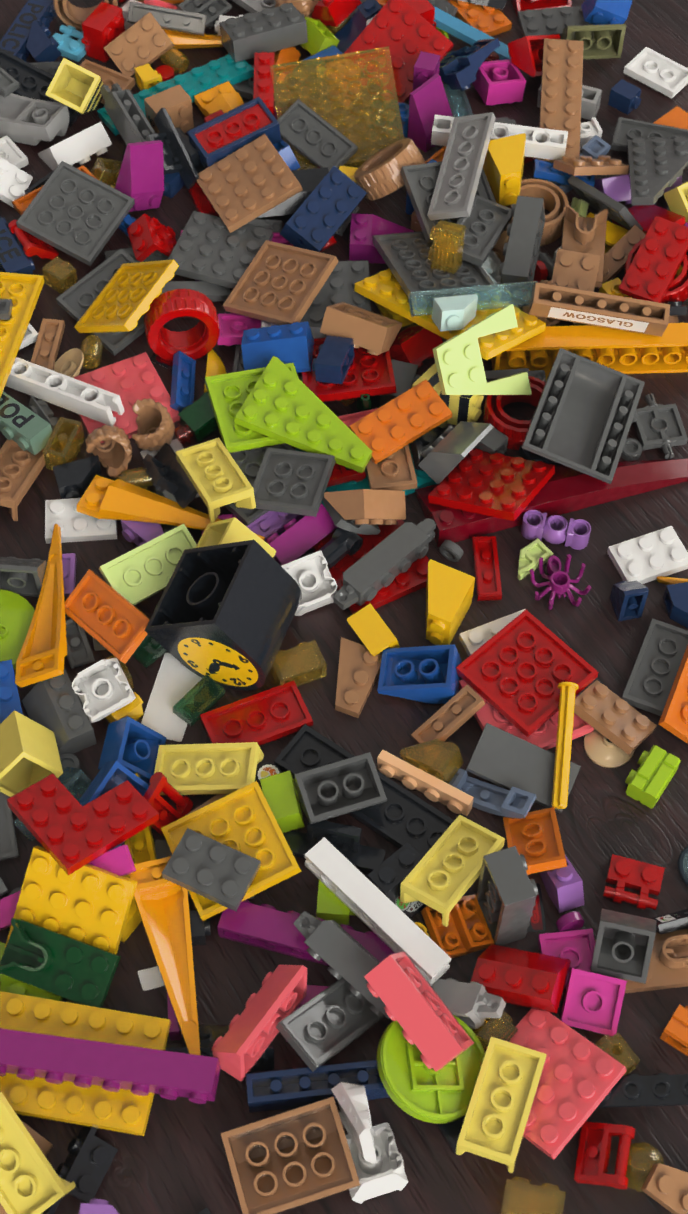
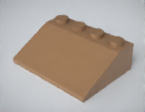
[221,1096,360,1214]

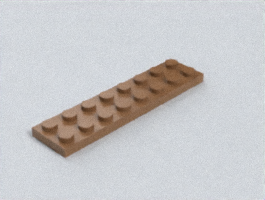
[538,38,584,163]

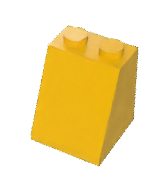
[483,133,526,206]
[426,559,475,645]

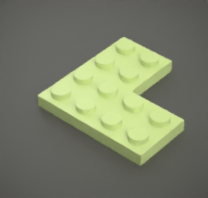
[99,524,197,605]

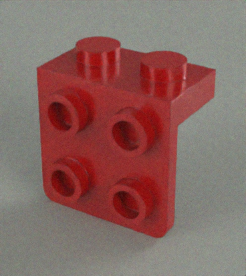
[127,213,177,262]

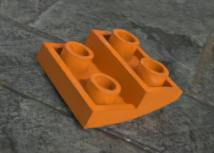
[421,894,495,958]

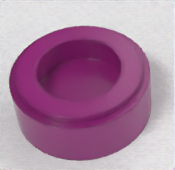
[556,911,584,932]

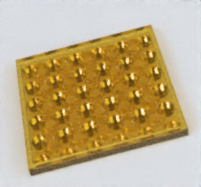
[270,46,404,170]

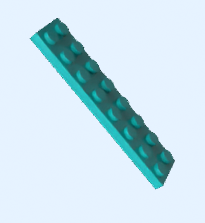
[97,53,254,135]

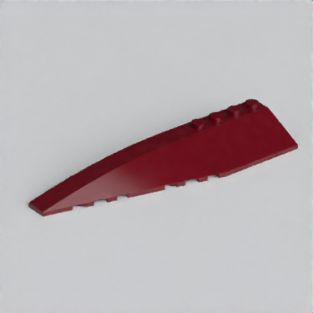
[415,458,688,547]

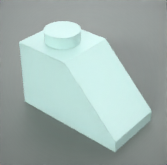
[432,294,478,332]

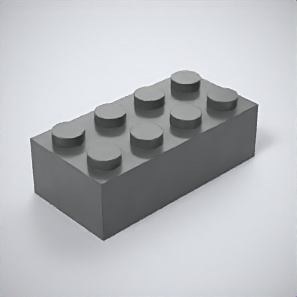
[219,3,308,62]
[499,196,546,296]
[476,846,538,946]

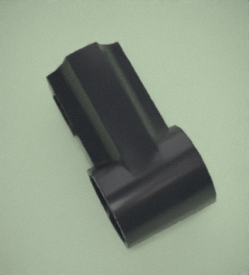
[318,527,363,569]

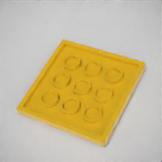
[74,259,179,333]
[161,781,301,921]
[5,846,138,954]

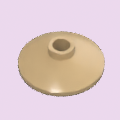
[53,348,84,378]
[584,729,634,768]

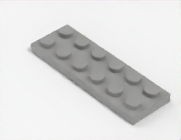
[427,112,496,221]

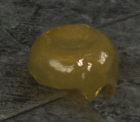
[626,1142,664,1192]

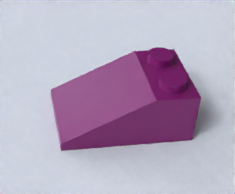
[408,74,453,152]
[115,140,164,212]
[349,213,414,264]

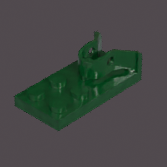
[0,918,121,1008]

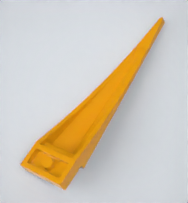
[163,29,224,50]
[194,81,244,117]
[77,475,265,541]
[15,524,67,688]
[129,856,201,1055]

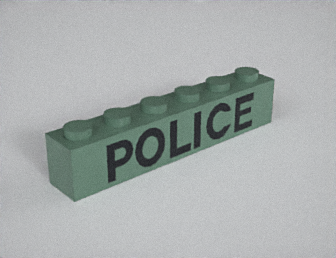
[0,391,55,455]

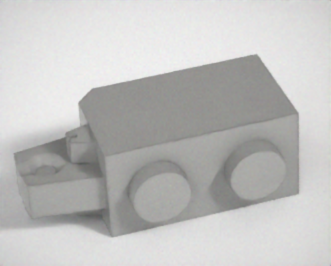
[431,978,506,1029]

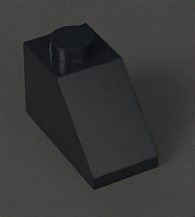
[53,455,102,499]

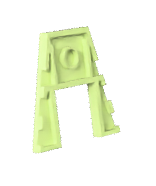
[432,304,532,395]

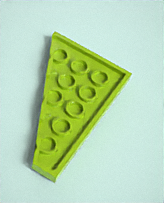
[235,356,372,473]

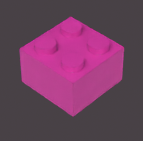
[472,59,526,106]

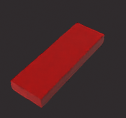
[472,536,502,601]

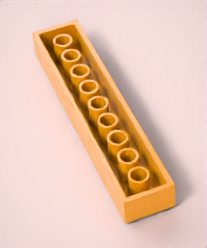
[491,323,688,376]

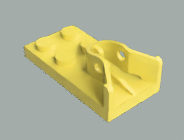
[175,438,256,523]
[154,742,264,795]
[400,815,505,927]
[456,1036,547,1173]
[0,1091,76,1214]

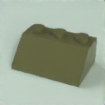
[561,24,626,59]

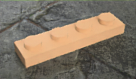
[377,749,474,816]

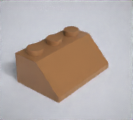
[320,302,403,355]
[324,489,406,525]

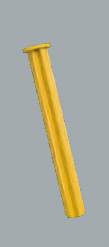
[551,682,579,809]

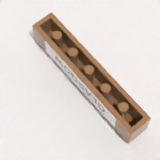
[529,282,670,337]

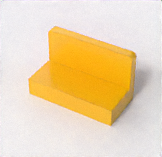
[347,603,400,656]

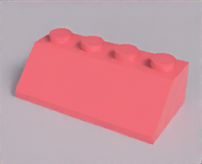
[364,951,474,1072]
[212,964,307,1082]

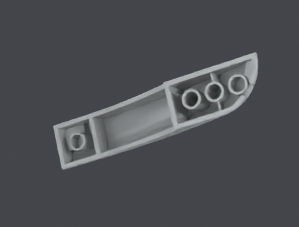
[0,93,69,146]

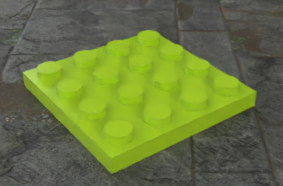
[205,363,298,453]

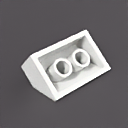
[38,122,112,170]

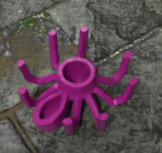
[530,554,591,610]

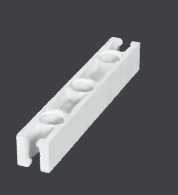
[431,115,568,160]
[5,357,125,425]
[304,837,451,986]

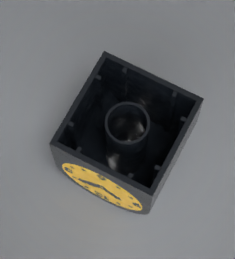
[145,540,302,691]

